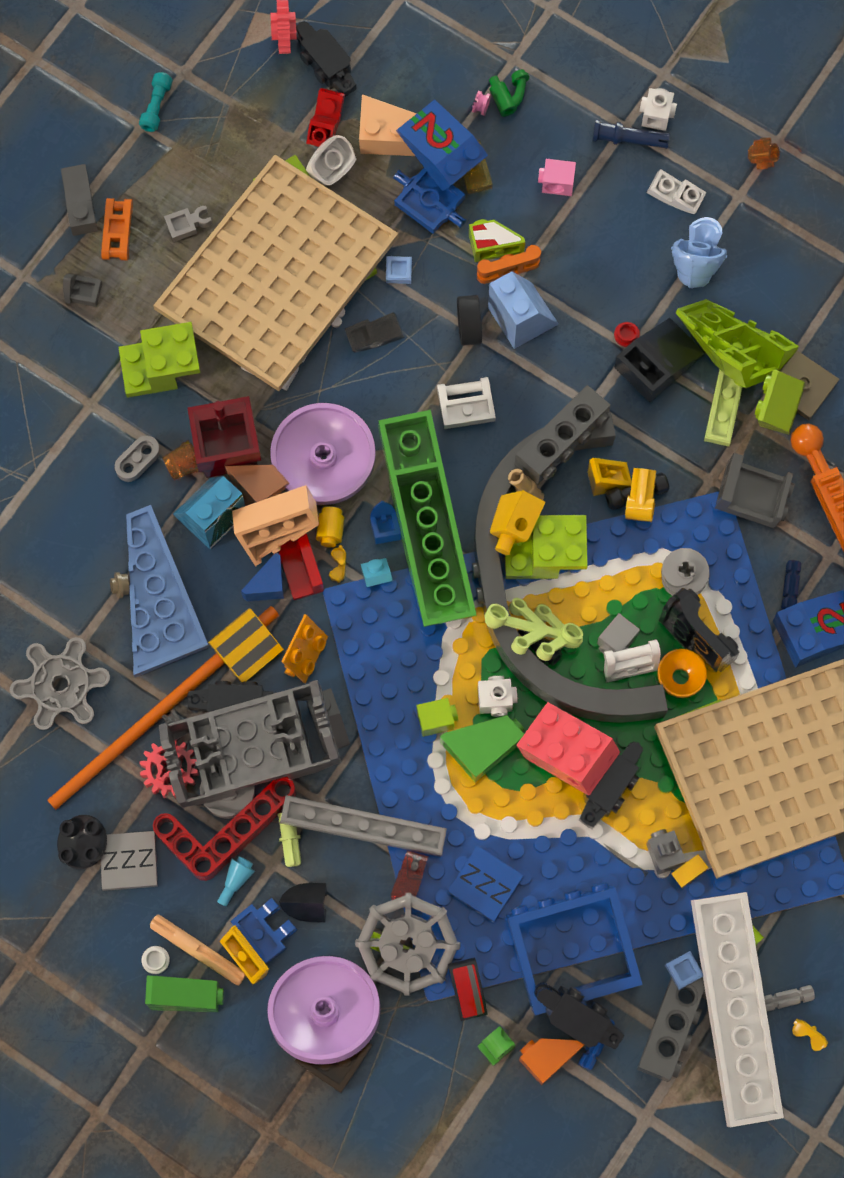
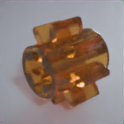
[748,138,780,170]

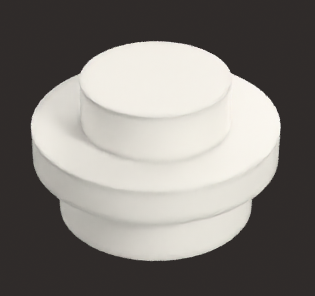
[142,946,170,974]

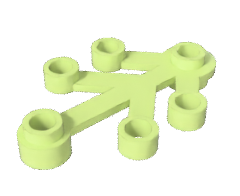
[484,598,583,661]

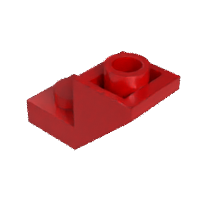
[306,88,345,147]

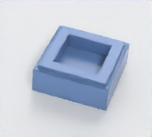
[665,951,704,990]

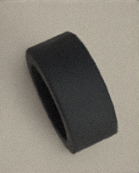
[457,295,482,346]

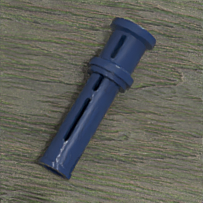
[592,119,670,149]

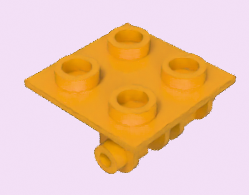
[281,614,328,683]

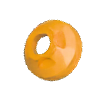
[657,649,707,698]

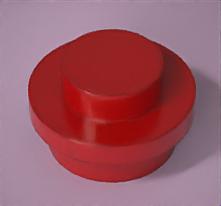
[614,322,640,347]

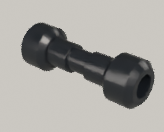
[605,473,670,510]

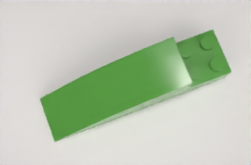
[378,410,477,627]

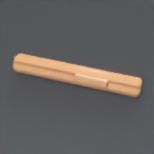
[150,915,246,986]

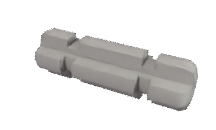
[764,985,815,1012]

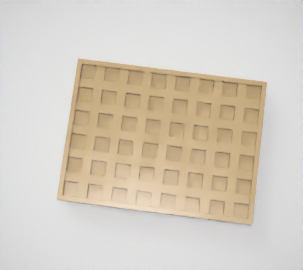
[153,155,398,391]
[654,659,844,879]

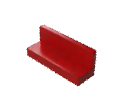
[278,533,324,600]

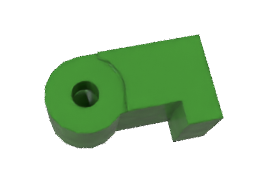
[477,1026,516,1066]

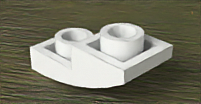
[647,169,707,214]

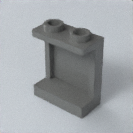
[715,453,795,528]

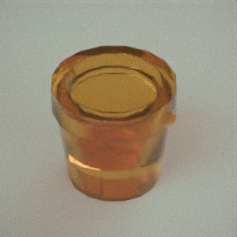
[162,440,199,480]

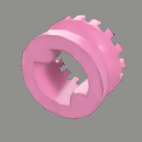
[472,91,491,116]

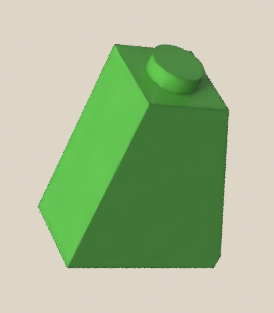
[440,715,525,783]
[145,975,224,1012]

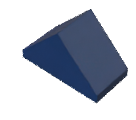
[241,553,284,601]

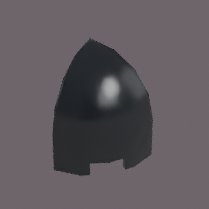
[279,883,327,922]

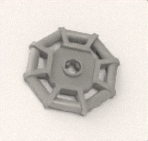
[355,893,460,996]

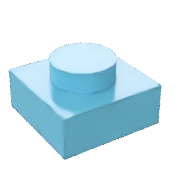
[361,558,392,587]

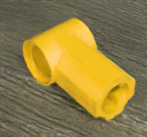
[625,468,657,522]

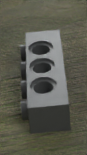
[514,385,611,485]
[637,977,706,1082]

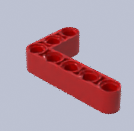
[153,777,296,881]

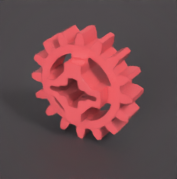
[271,0,297,54]
[140,741,199,798]

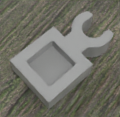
[164,206,212,242]

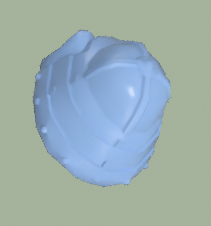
[671,217,727,288]

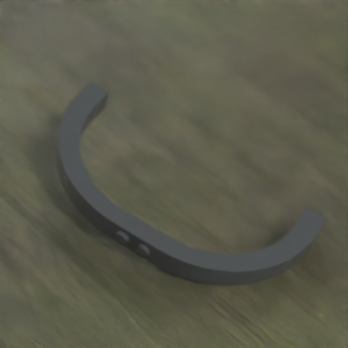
[472,412,668,723]

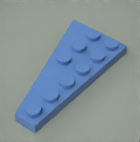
[126,505,209,677]

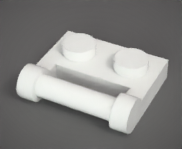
[437,377,496,429]
[604,639,660,683]

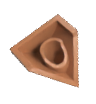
[225,464,289,506]

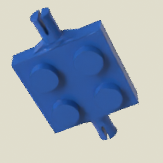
[393,168,466,234]

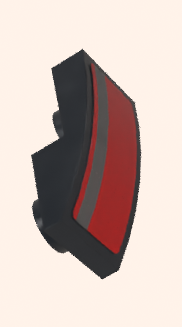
[448,957,488,1021]

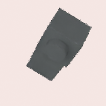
[61,164,98,236]

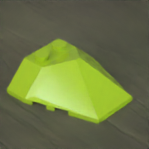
[676,299,799,388]

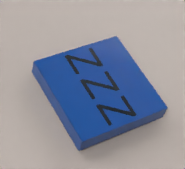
[447,845,524,923]

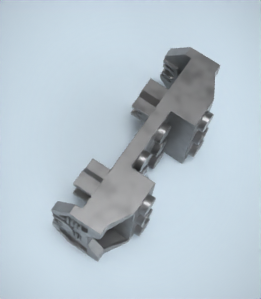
[159,680,341,808]

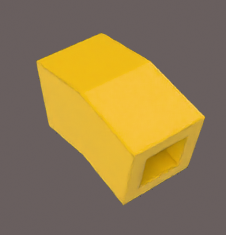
[671,854,709,889]

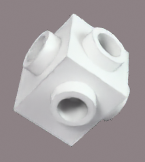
[639,88,677,131]
[478,676,517,717]

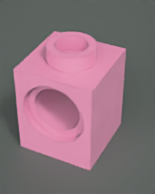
[538,159,576,196]

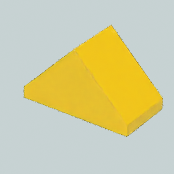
[587,458,632,496]

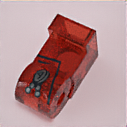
[391,850,428,900]

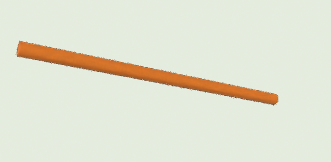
[47,606,279,810]

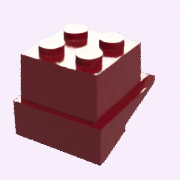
[187,396,261,478]

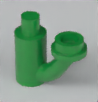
[489,69,530,117]

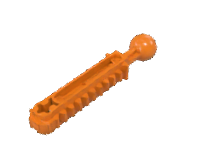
[791,424,844,552]

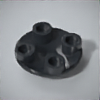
[57,815,107,869]

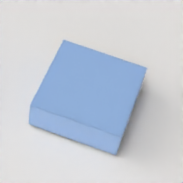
[386,256,412,284]

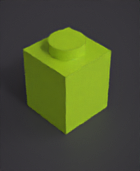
[416,698,458,737]

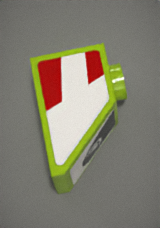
[469,219,525,262]

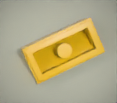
[220,925,269,984]

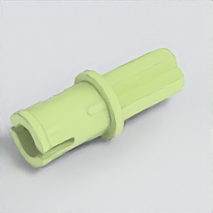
[278,813,301,867]

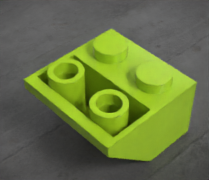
[754,369,805,435]

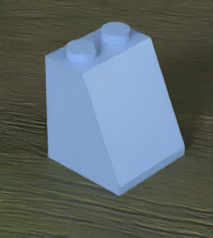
[488,271,558,349]

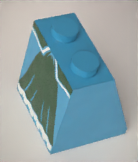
[173,476,245,550]

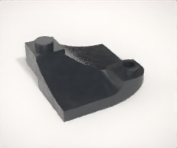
[659,588,740,672]

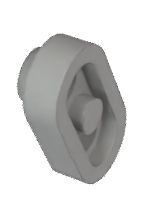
[115,436,160,482]

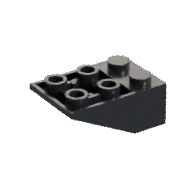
[614,318,706,403]

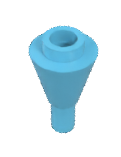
[217,856,255,907]

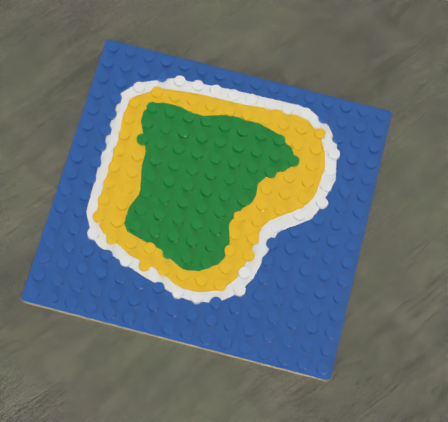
[323,491,844,1002]

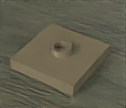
[781,351,839,421]

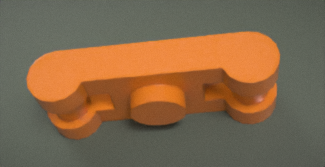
[101,198,133,261]
[477,245,541,284]

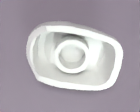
[306,135,356,186]

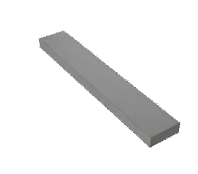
[280,795,447,857]

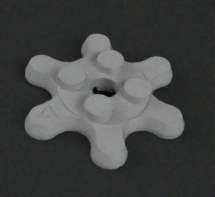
[10,637,110,730]

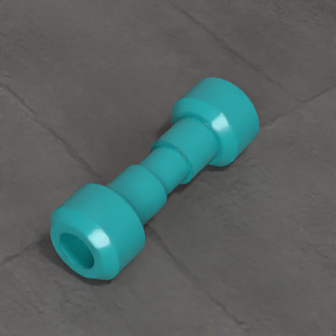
[139,72,173,132]

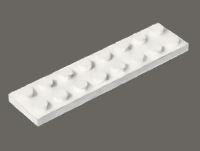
[691,892,784,1127]

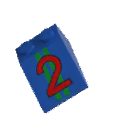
[396,100,488,191]
[773,590,844,668]

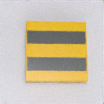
[208,608,284,683]

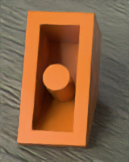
[519,1038,584,1085]

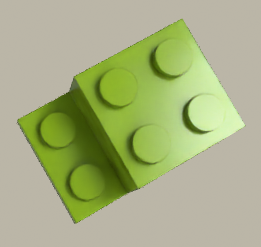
[118,322,200,398]
[505,515,588,579]

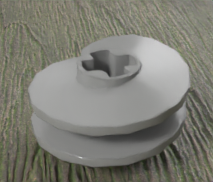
[661,548,709,596]

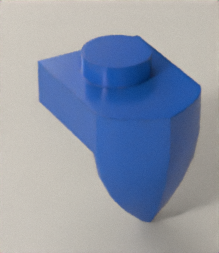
[370,501,401,544]

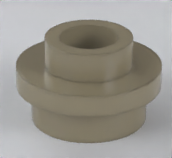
[110,572,129,599]

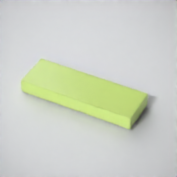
[704,369,742,446]

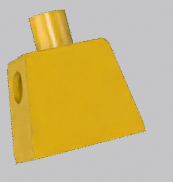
[490,490,545,555]

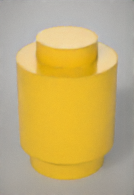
[316,507,344,547]

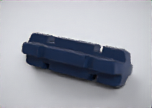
[781,560,801,610]

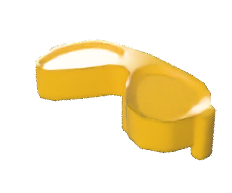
[329,545,347,583]
[792,1019,828,1051]

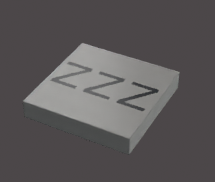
[101,831,158,891]

